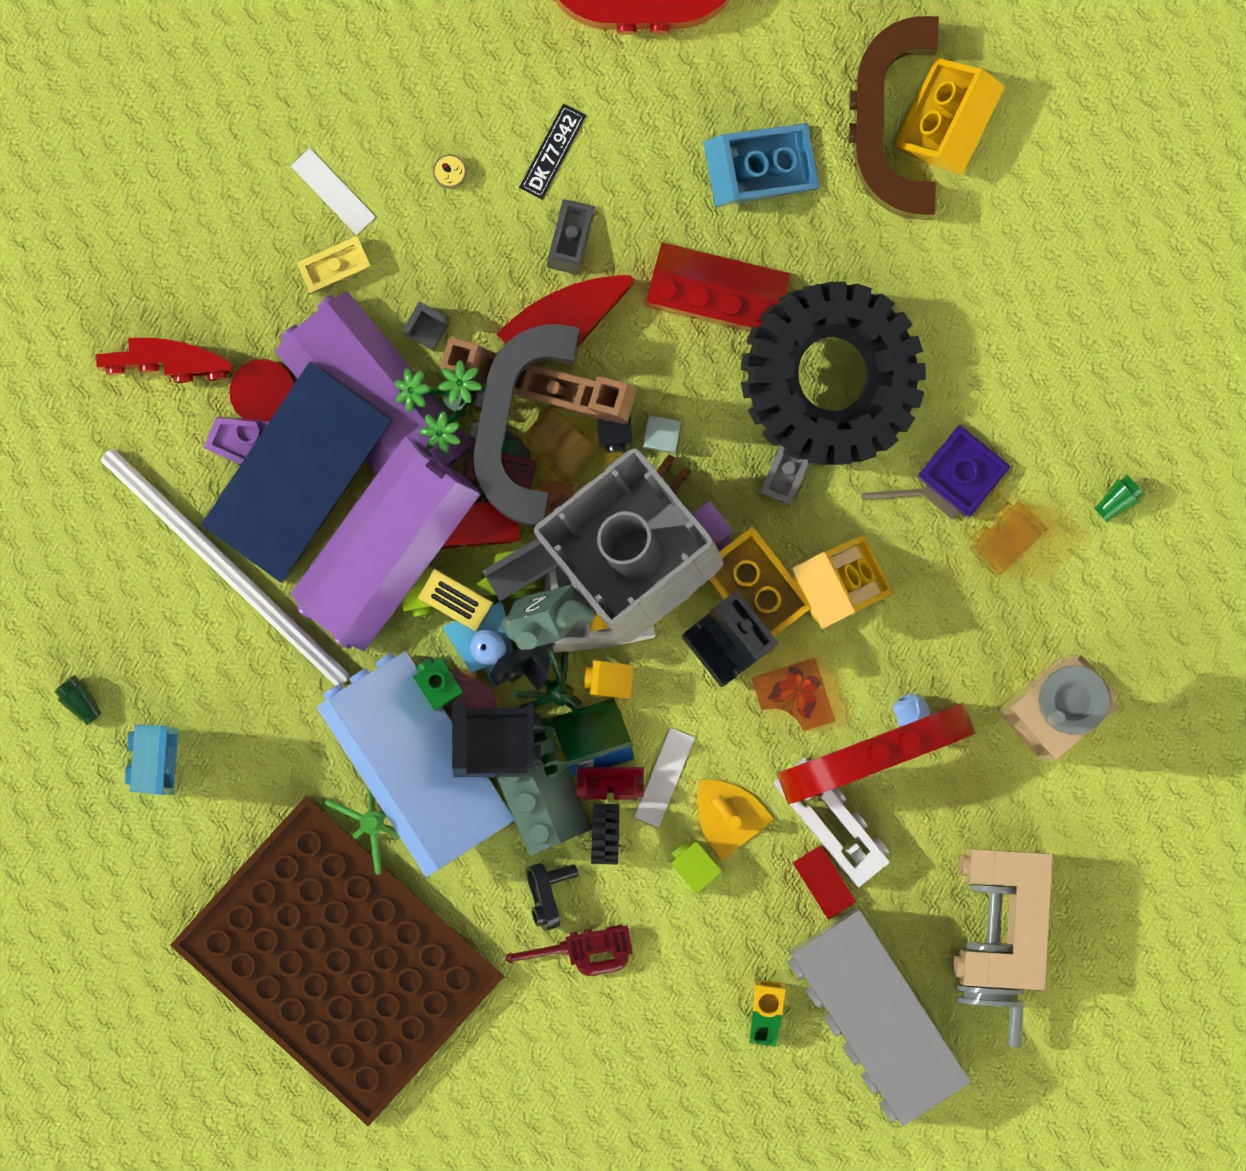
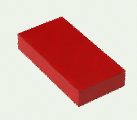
[792,845,856,920]

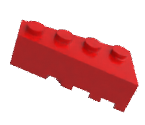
[440,499,520,549]

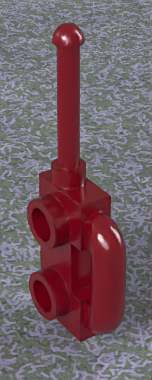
[506,924,633,976]

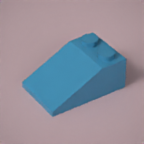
[703,123,820,207]
[125,725,179,795]

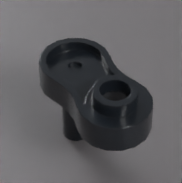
[526,863,578,931]

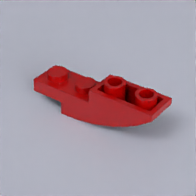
[96,337,234,383]

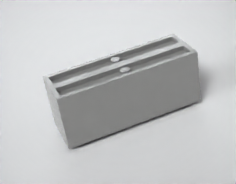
[787,908,971,1127]

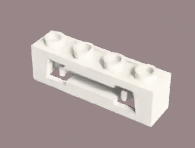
[773,757,889,888]

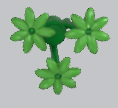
[395,360,482,454]

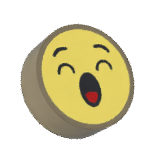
[433,154,467,189]

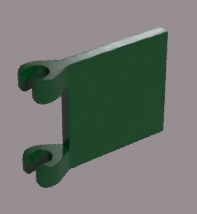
[535,698,633,778]

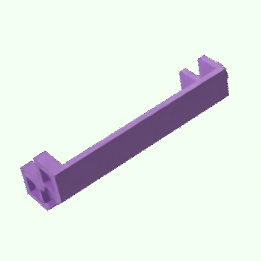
[275,291,474,474]
[290,436,480,652]

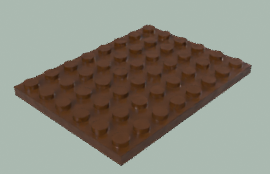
[170,796,504,1127]

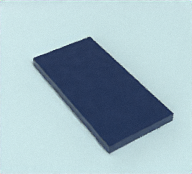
[201,361,394,583]

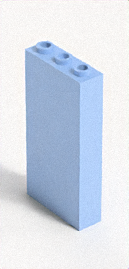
[316,651,515,878]

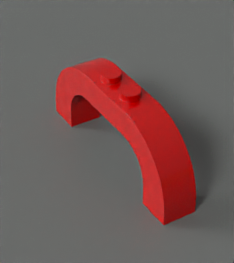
[555,0,730,35]
[776,702,976,805]

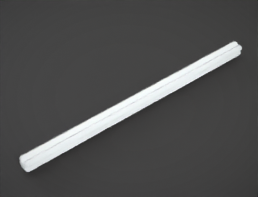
[101,449,350,686]

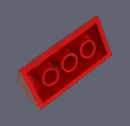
[646,242,790,332]

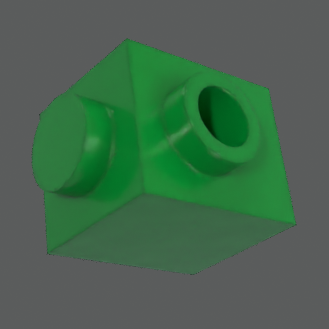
[412,657,464,711]

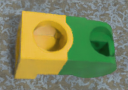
[749,979,786,1047]

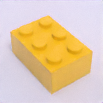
[708,526,810,637]

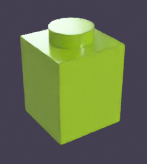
[670,840,722,894]

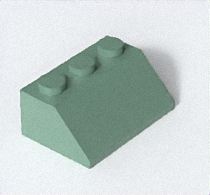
[497,737,592,856]

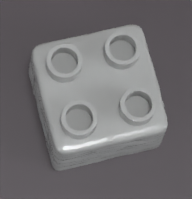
[534,449,724,642]

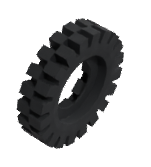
[741,282,926,465]

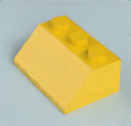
[893,57,1005,175]

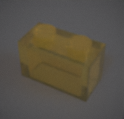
[969,500,1048,577]

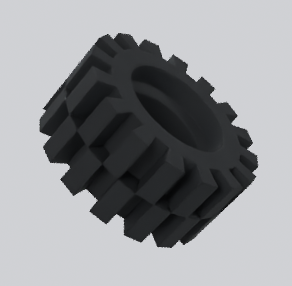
[591,803,620,865]

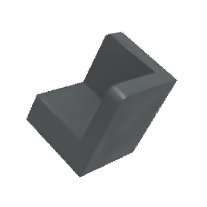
[402,301,450,351]

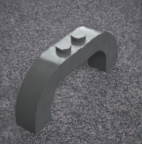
[470,324,579,528]

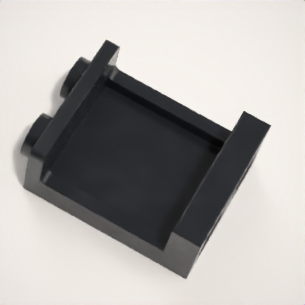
[682,590,779,687]
[452,703,541,777]

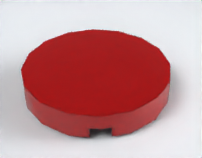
[229,359,295,421]

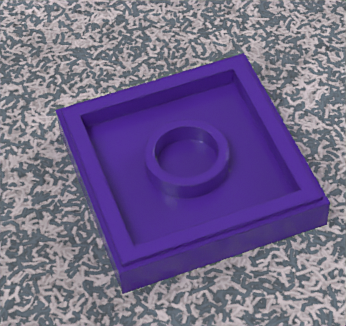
[917,425,1011,519]

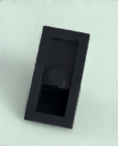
[489,643,552,691]

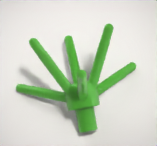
[325,790,400,875]

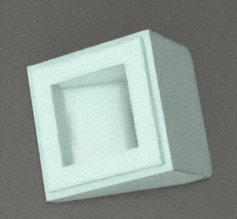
[643,415,681,454]

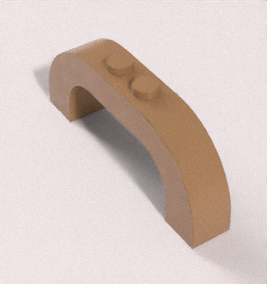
[439,337,638,424]

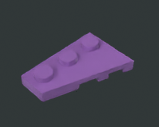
[203,416,269,465]

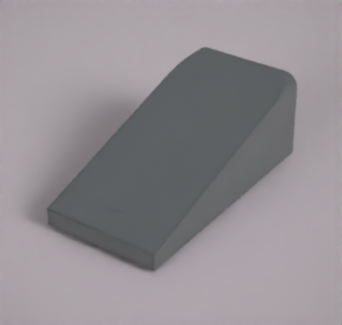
[547,199,595,275]

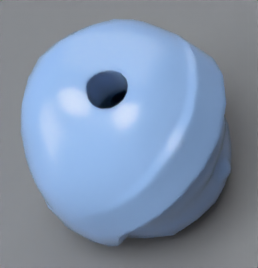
[470,630,508,665]
[892,694,930,726]

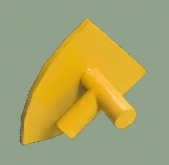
[697,779,774,861]

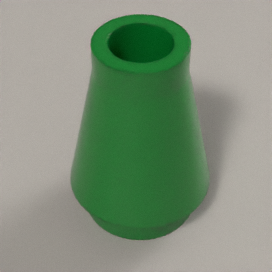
[1094,475,1145,523]

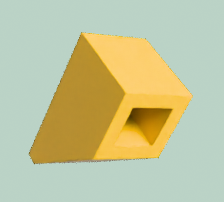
[584,660,634,700]

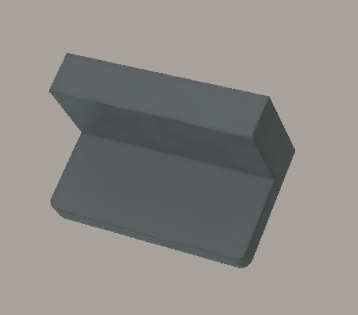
[482,538,558,602]

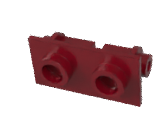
[577,767,644,801]

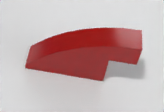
[496,275,635,349]

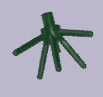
[514,648,582,711]

